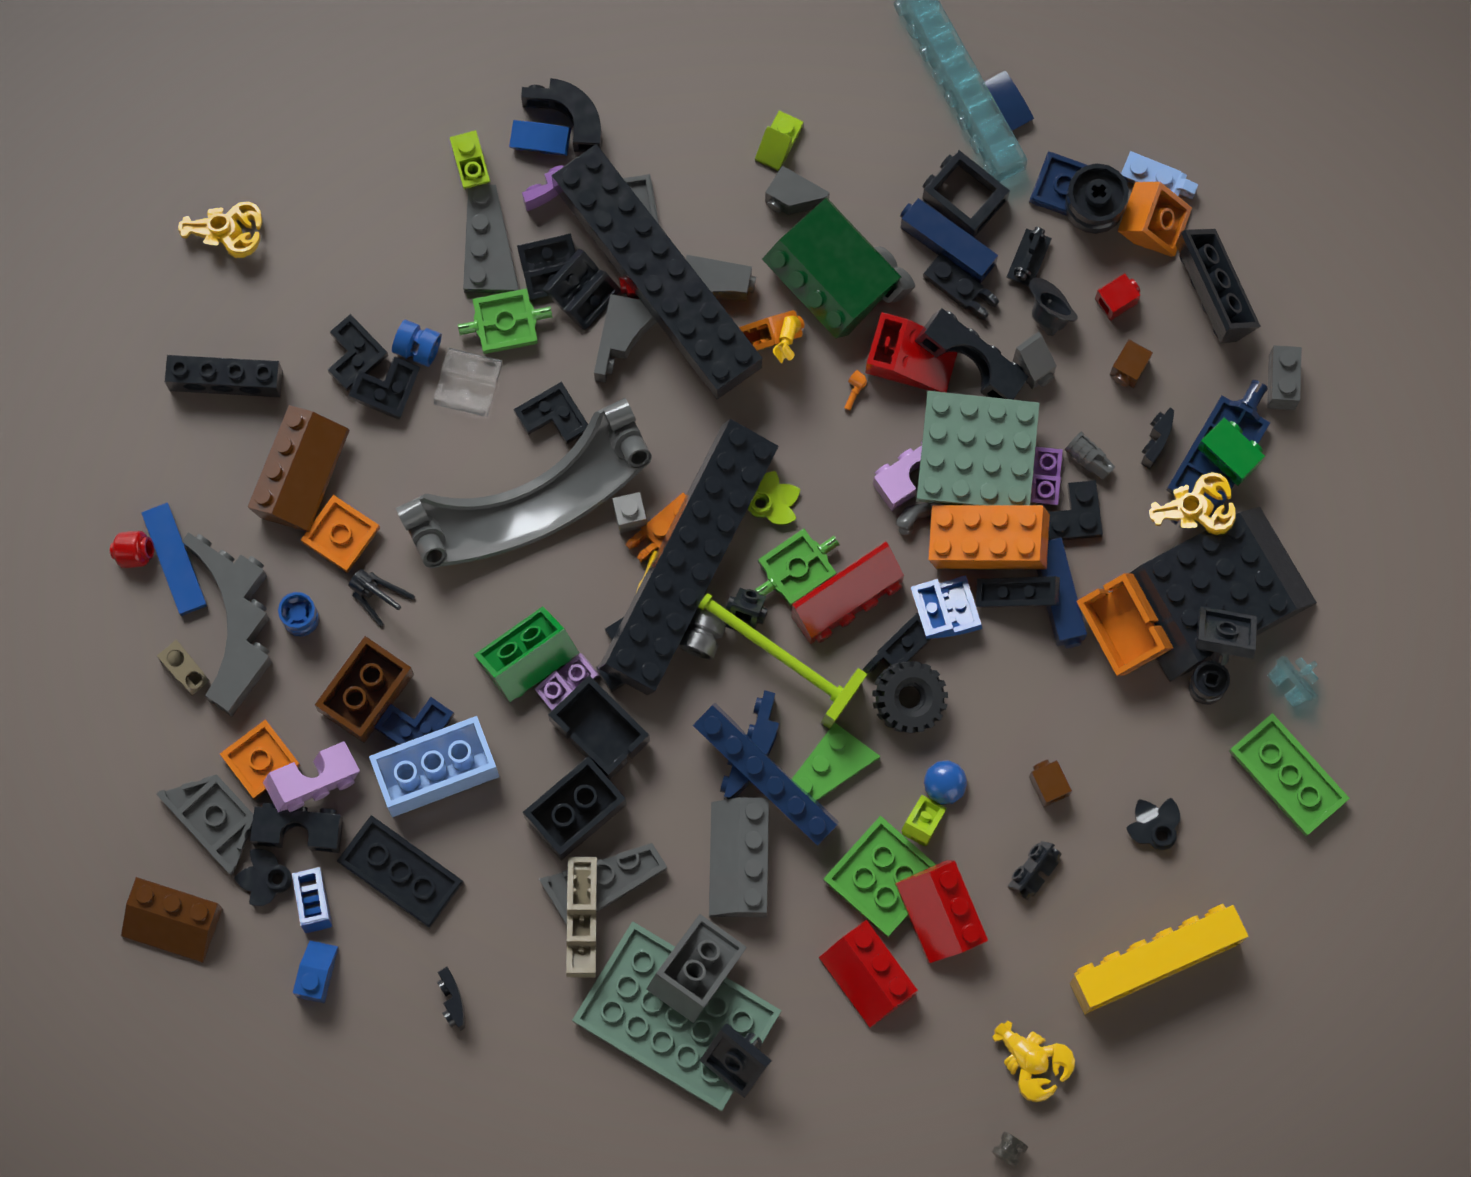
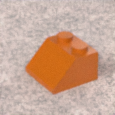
[1118,182,1192,257]

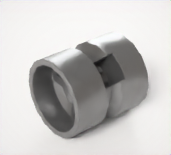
[679,609,726,660]

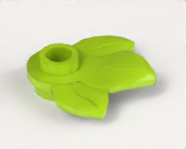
[748,471,800,525]

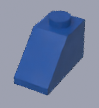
[293,940,338,1003]

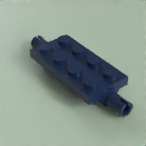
[1166,380,1271,529]

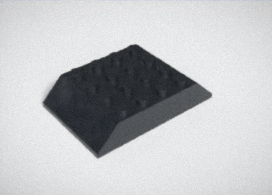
[1130,507,1317,682]

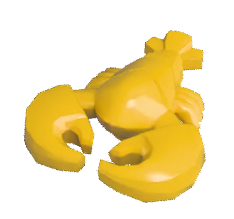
[178,202,262,258]
[1149,472,1236,535]
[992,1020,1075,1102]

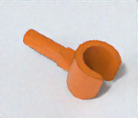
[844,370,867,411]

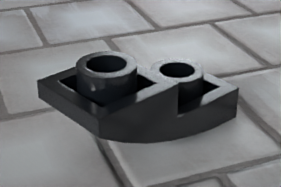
[1141,408,1174,470]
[437,967,465,1031]

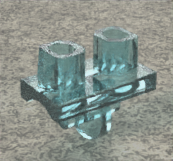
[1268,656,1319,707]

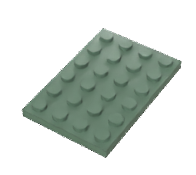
[572,921,782,1112]

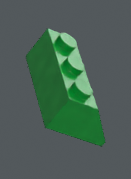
[474,606,579,702]

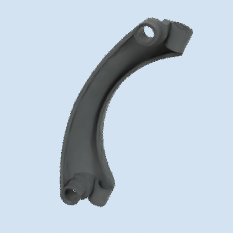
[395,398,652,568]

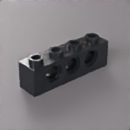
[164,355,283,397]

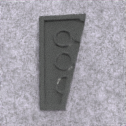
[463,184,518,293]
[539,843,667,925]

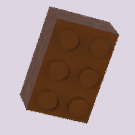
[315,636,414,743]

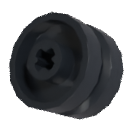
[1065,163,1129,234]

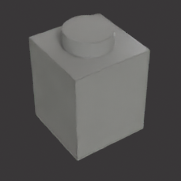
[612,492,647,533]

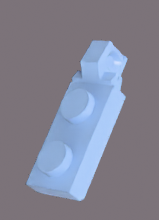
[1121,151,1198,199]

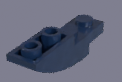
[720,690,779,800]

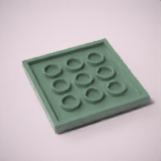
[916,391,1039,505]

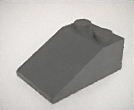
[646,914,747,1023]

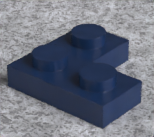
[374,697,455,745]

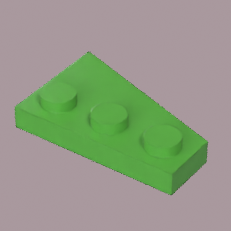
[792,723,880,801]

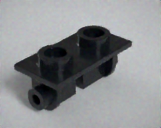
[1006,227,1052,286]
[1008,841,1062,900]

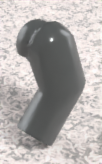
[896,503,932,535]

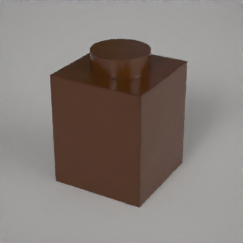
[1110,339,1153,388]
[1029,760,1072,807]

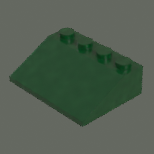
[762,198,902,339]

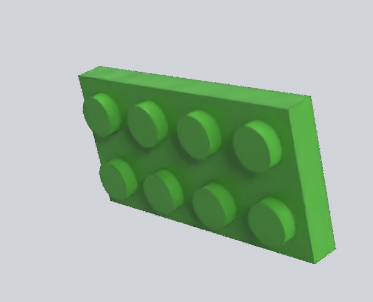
[1229,713,1350,837]

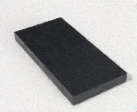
[337,815,464,929]

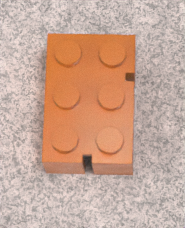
[1077,573,1173,676]

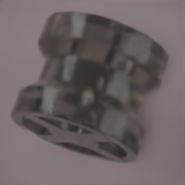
[992,1132,1028,1167]

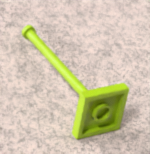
[698,593,867,729]

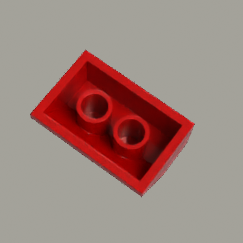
[895,860,988,963]
[819,920,918,1028]

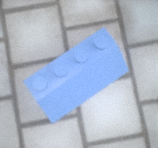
[369,716,500,817]

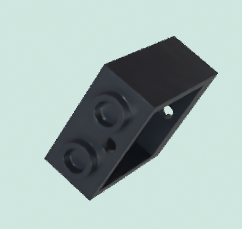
[922,150,1010,238]

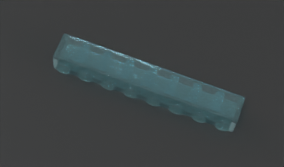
[894,0,1028,182]

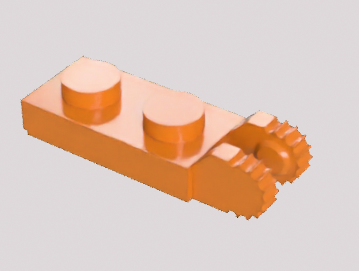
[626,493,686,563]

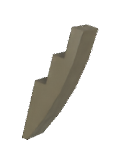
[566,857,597,978]

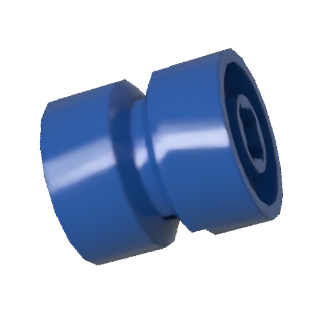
[392,319,442,367]
[278,592,319,637]

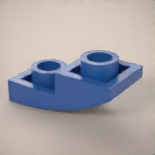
[509,120,571,155]

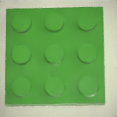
[823,815,936,938]

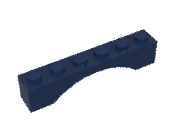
[693,703,839,846]

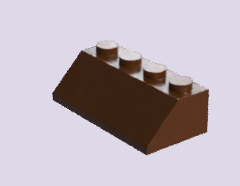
[248,405,350,532]

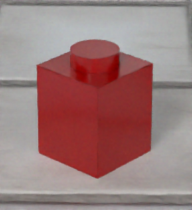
[1095,273,1141,321]

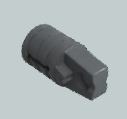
[1065,431,1115,479]

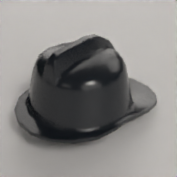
[1029,278,1078,336]

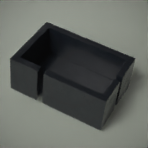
[548,675,650,780]

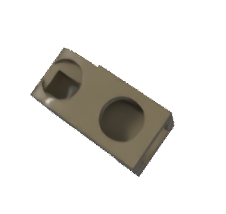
[157,639,209,696]

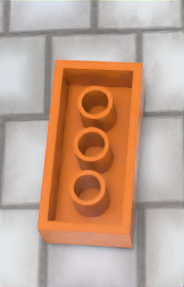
[928,505,1050,569]

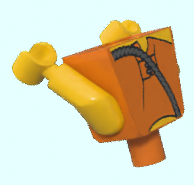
[739,310,805,363]

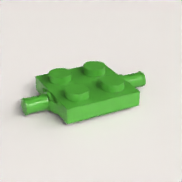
[458,288,553,354]
[755,528,840,607]

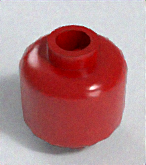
[110,531,154,568]

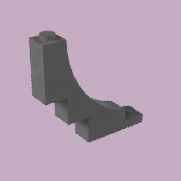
[594,255,756,383]

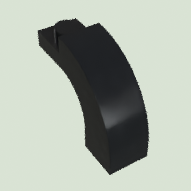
[521,78,602,152]

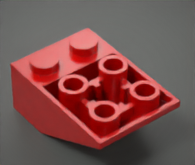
[865,312,957,393]

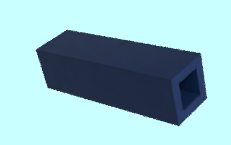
[900,198,998,284]
[1037,538,1087,648]

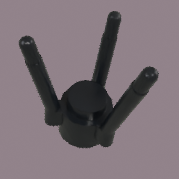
[348,569,415,627]

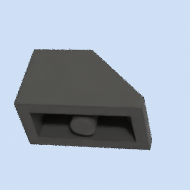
[765,166,830,215]
[1013,331,1057,389]

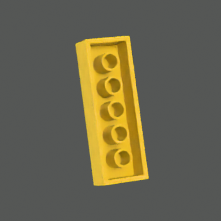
[1070,903,1249,1015]

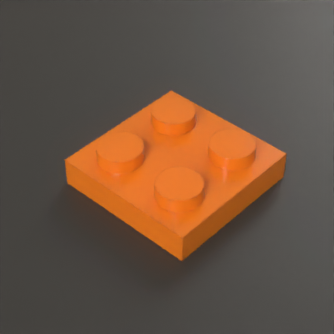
[301,495,380,573]
[220,719,301,800]

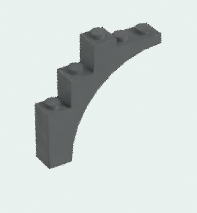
[182,532,272,717]

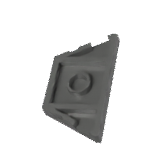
[156,774,253,875]

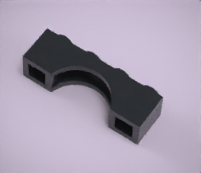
[915,308,1029,400]

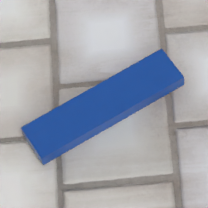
[141,502,207,616]

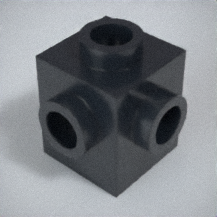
[725,588,768,630]

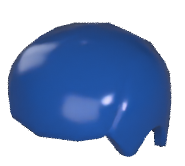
[924,760,967,804]

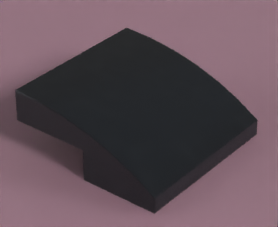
[517,233,575,300]
[543,249,621,330]

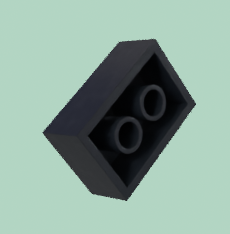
[523,756,627,861]

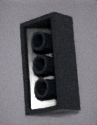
[1176,229,1261,343]

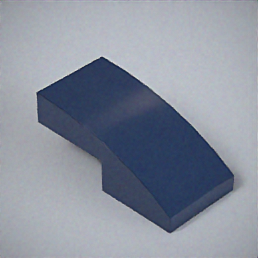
[981,71,1034,132]

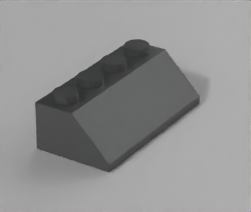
[709,797,769,918]

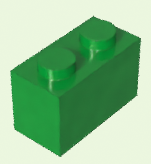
[1198,418,1265,486]

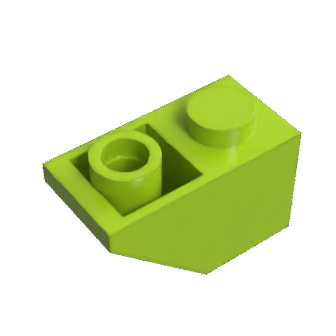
[450,130,490,189]

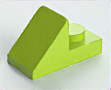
[755,110,804,171]
[901,795,947,846]

